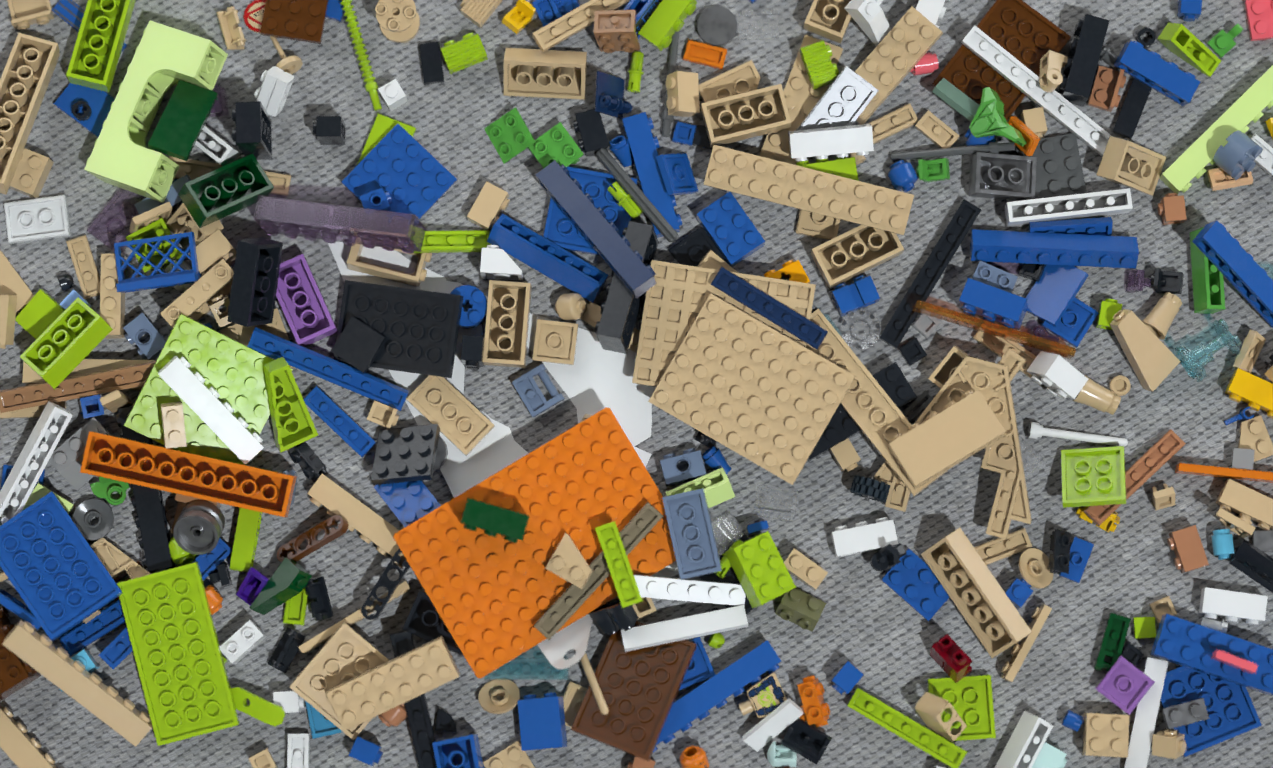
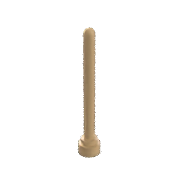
[580,652,609,715]

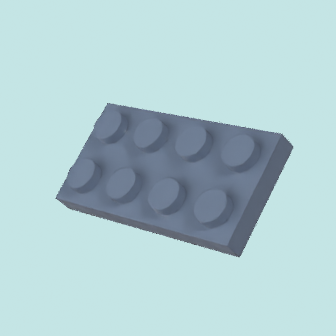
[662,488,722,580]

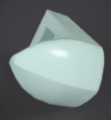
[767,741,797,767]

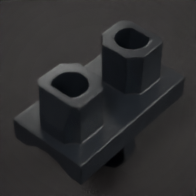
[870,543,907,572]

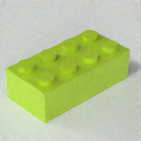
[20,297,113,389]

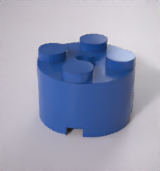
[450,285,487,329]

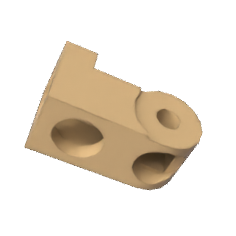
[1039,50,1067,93]

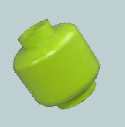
[168,536,197,566]

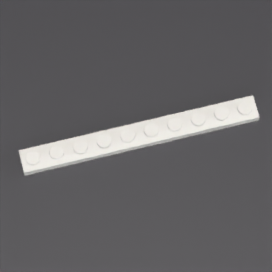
[961,25,1111,157]

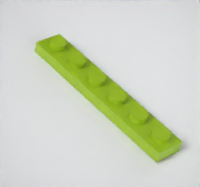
[847,688,968,768]

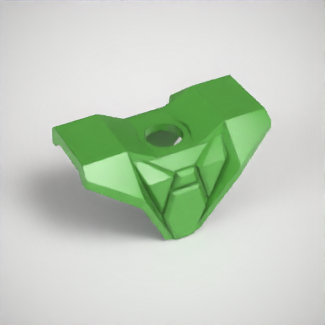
[969,87,1026,147]

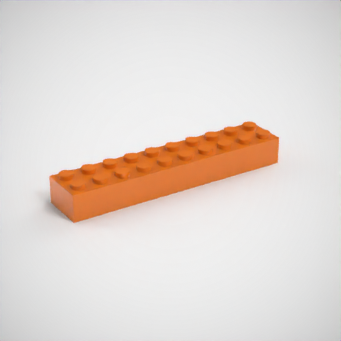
[80,431,297,517]

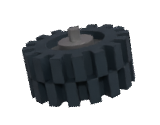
[850,475,890,502]

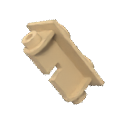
[217,7,246,50]

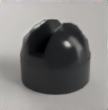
[57,274,74,291]

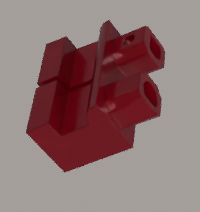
[929,634,972,683]

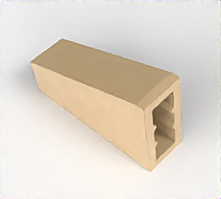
[1110,309,1181,392]

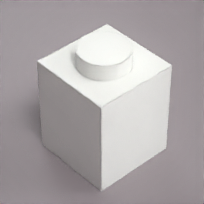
[378,79,408,111]
[273,691,305,713]

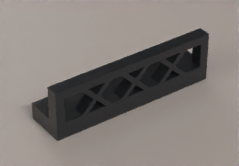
[1230,539,1273,593]

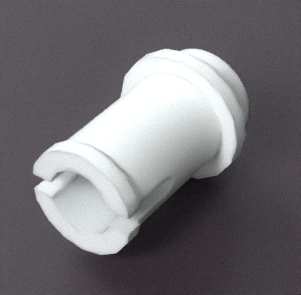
[1201,617,1228,634]

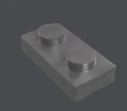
[1162,698,1209,729]

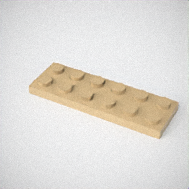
[855,6,943,125]

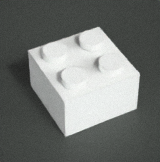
[1027,351,1088,399]

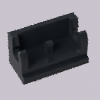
[780,718,832,765]

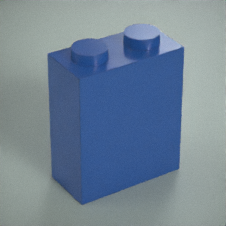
[517,693,567,751]

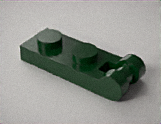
[1094,613,1131,672]

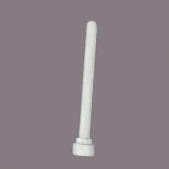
[1028,422,1128,447]

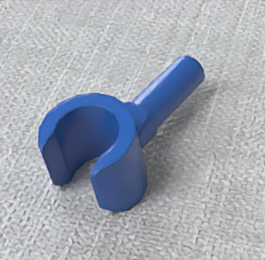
[1224,407,1254,426]

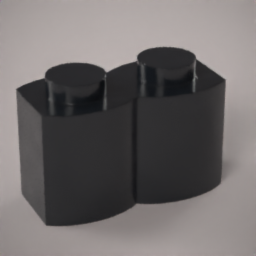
[589,598,639,635]

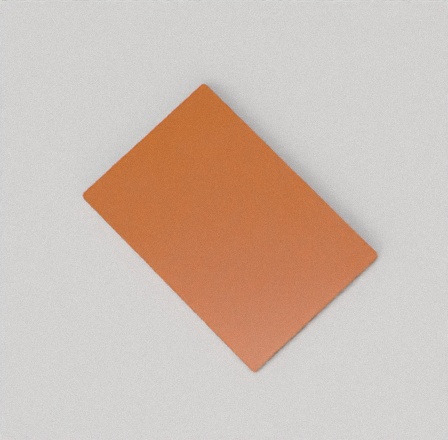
[394,407,676,678]

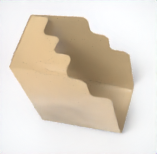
[915,692,967,742]

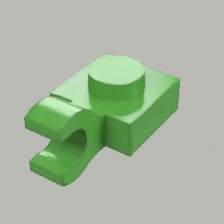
[1207,24,1243,59]

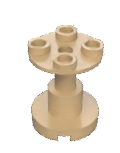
[375,0,420,43]

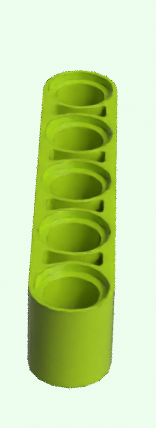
[230,508,263,573]

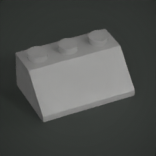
[49,417,112,491]

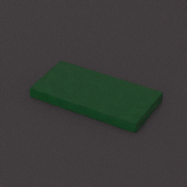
[148,80,218,161]

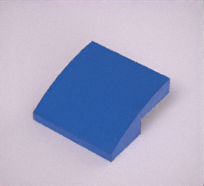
[532,0,580,27]

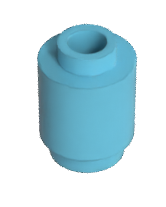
[1211,529,1235,560]

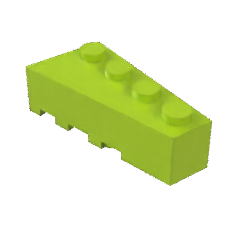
[264,357,318,452]

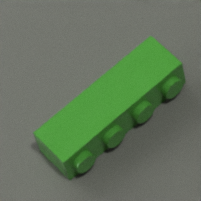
[1190,227,1225,314]

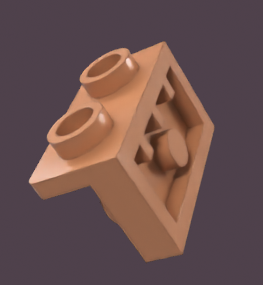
[1088,65,1126,112]

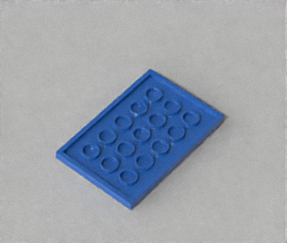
[0,491,122,641]

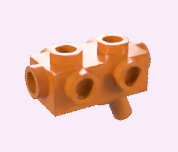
[797,675,830,727]

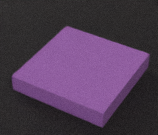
[1096,656,1155,715]

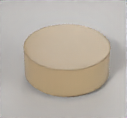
[1109,375,1131,397]

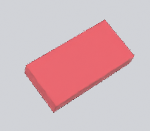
[1211,650,1258,674]

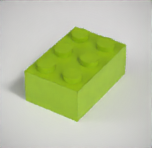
[725,531,796,608]

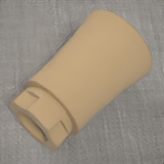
[1142,292,1182,340]
[1073,375,1121,414]

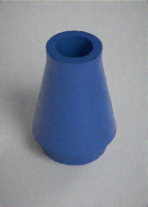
[610,135,634,167]
[702,446,732,474]

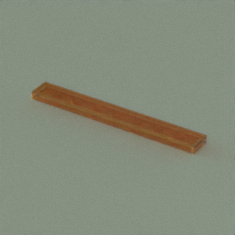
[913,300,1076,359]

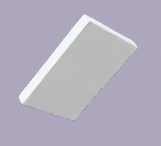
[4,195,70,244]

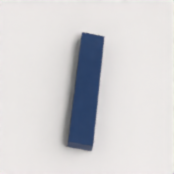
[711,267,828,350]

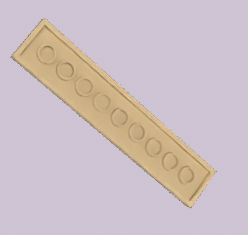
[703,145,914,235]
[806,309,948,496]

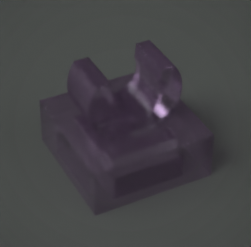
[1125,269,1151,293]

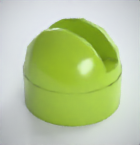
[707,633,725,649]

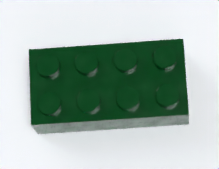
[178,153,274,228]

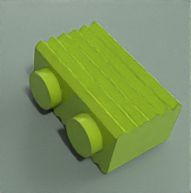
[440,33,488,74]
[800,40,839,90]

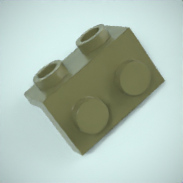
[775,588,826,632]

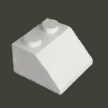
[480,245,524,281]

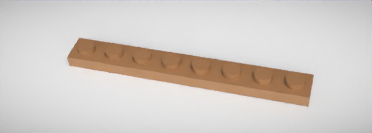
[0,361,156,413]

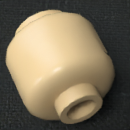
[555,293,587,320]

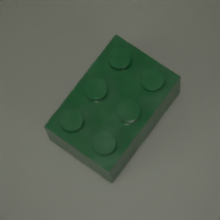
[460,498,529,543]

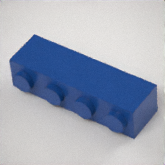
[1114,41,1200,106]

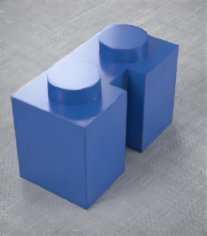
[831,275,880,317]

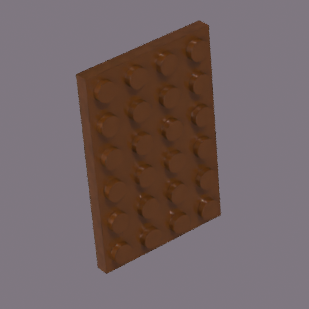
[932,0,1071,120]
[571,621,697,762]

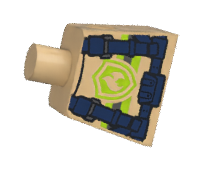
[738,673,787,718]

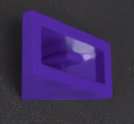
[236,567,269,606]

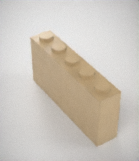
[888,389,1006,490]

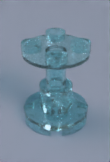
[1174,318,1242,382]

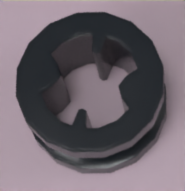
[1136,28,1156,48]
[72,101,92,121]

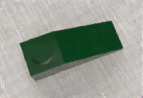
[249,557,312,615]

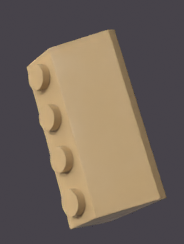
[504,48,587,100]

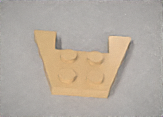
[83,538,151,623]

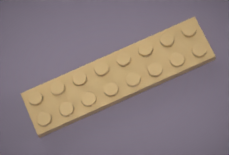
[759,35,843,165]

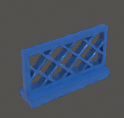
[114,232,202,293]

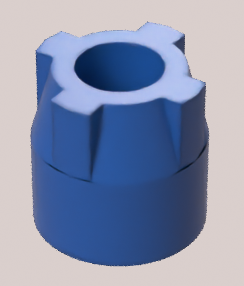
[1062,710,1084,732]

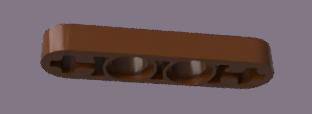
[277,515,349,562]

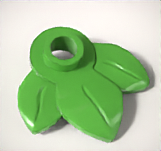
[90,477,129,505]

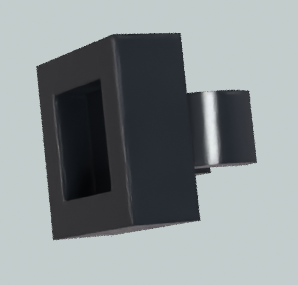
[209,564,233,587]

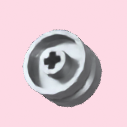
[173,501,225,555]

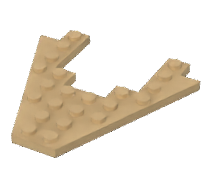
[874,356,1032,539]

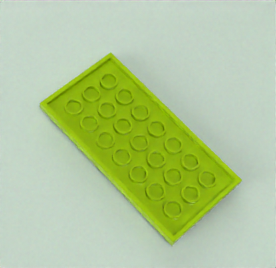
[116,562,240,746]

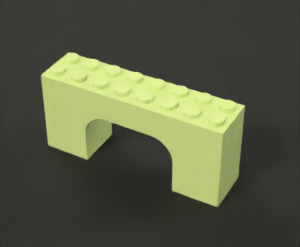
[84,21,228,203]

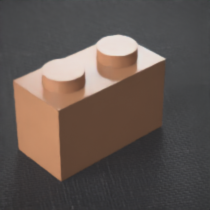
[1167,525,1209,573]

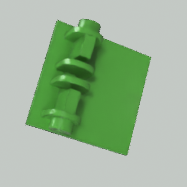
[484,107,536,163]
[529,122,584,168]

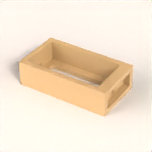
[347,225,432,287]

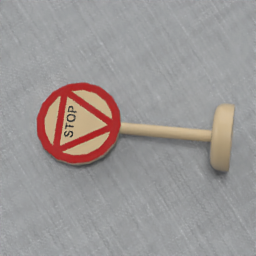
[243,0,303,74]

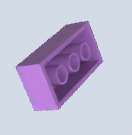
[276,254,338,347]

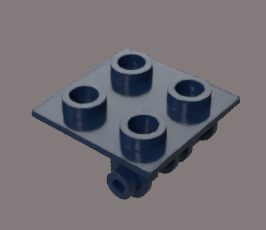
[595,71,633,119]

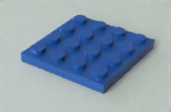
[341,123,457,236]
[543,167,638,256]
[1160,666,1262,757]

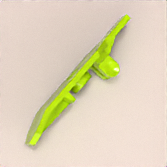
[230,687,286,727]

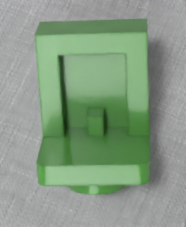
[917,158,950,182]

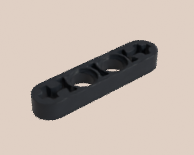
[361,549,411,620]

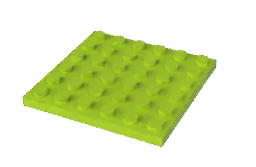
[124,313,293,465]

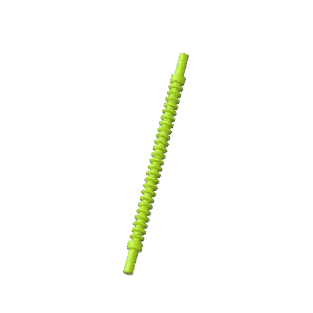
[340,0,382,111]

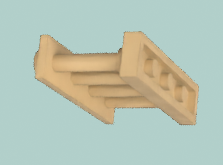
[160,259,234,328]

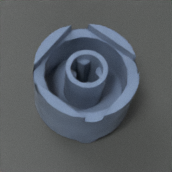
[1213,130,1263,180]

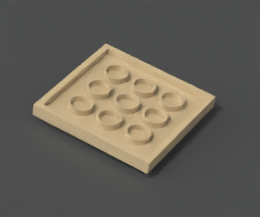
[289,622,390,741]

